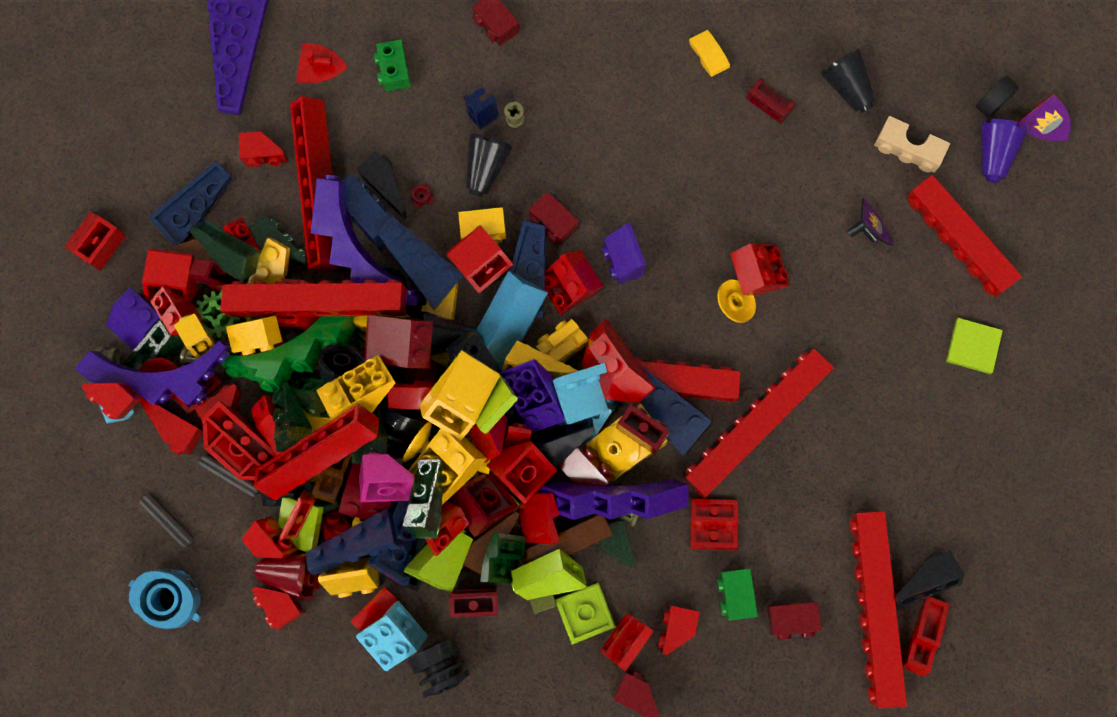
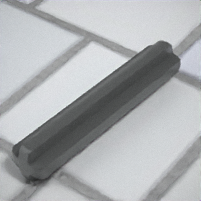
[199,454,260,497]
[139,494,194,548]

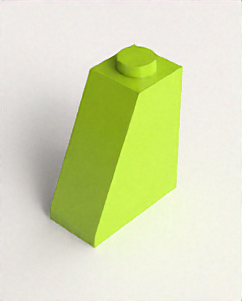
[404,530,473,592]
[511,549,587,600]

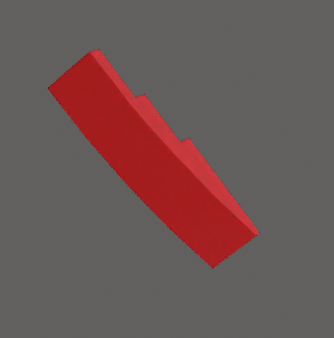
[388,381,437,409]

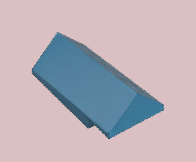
[476,271,548,371]

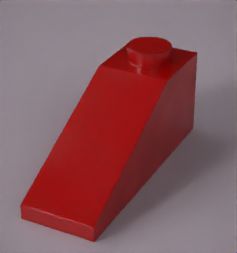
[139,395,203,456]
[251,395,299,455]

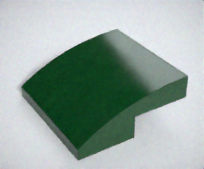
[481,533,526,584]

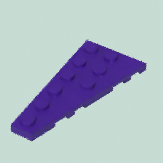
[207,0,269,116]

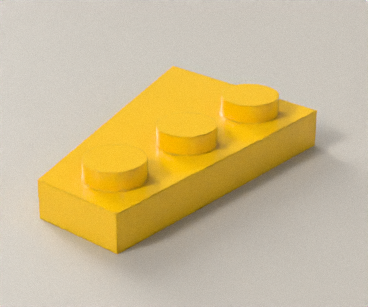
[247,237,290,284]

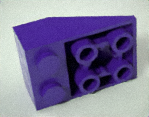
[498,359,566,433]

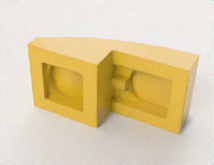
[689,30,730,77]

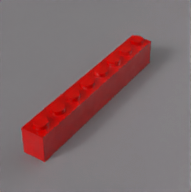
[290,96,342,272]
[220,280,407,317]
[684,349,834,499]
[849,511,907,708]

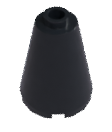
[820,49,875,113]
[466,133,512,197]
[416,311,475,356]
[318,343,365,386]

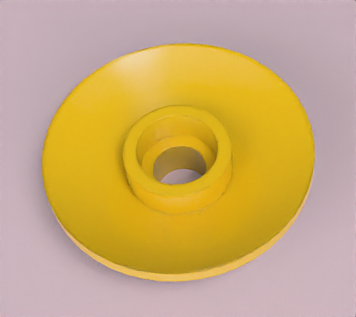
[717,280,756,323]
[402,422,432,463]
[596,425,640,471]

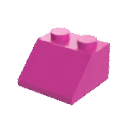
[359,452,414,502]

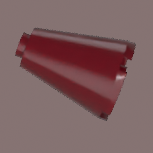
[254,553,321,601]

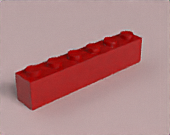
[907,175,1022,298]
[634,357,741,402]
[254,403,379,500]

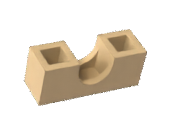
[874,116,950,173]

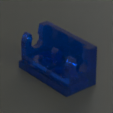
[464,88,499,130]

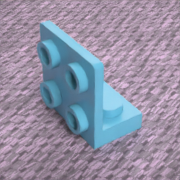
[553,363,608,424]
[356,601,428,671]

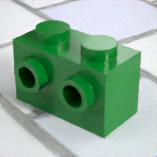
[374,39,411,92]
[716,569,758,621]

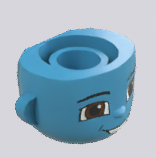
[128,569,202,629]

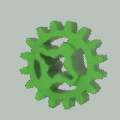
[196,291,243,340]

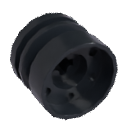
[373,398,428,456]
[408,638,470,698]

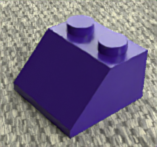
[601,223,646,284]
[106,287,165,354]

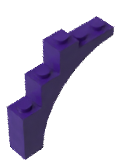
[75,341,231,406]

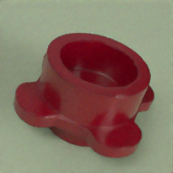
[409,184,434,208]

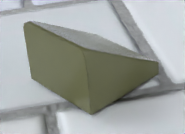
[530,595,557,614]

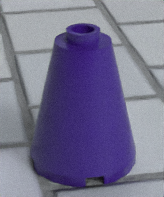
[981,119,1028,183]

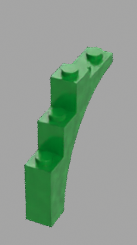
[221,316,356,392]

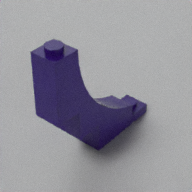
[311,174,421,306]
[537,479,688,520]

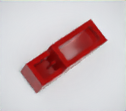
[902,597,950,677]

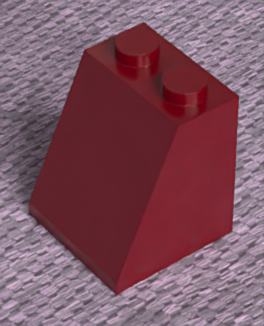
[364,315,433,369]
[339,444,403,520]

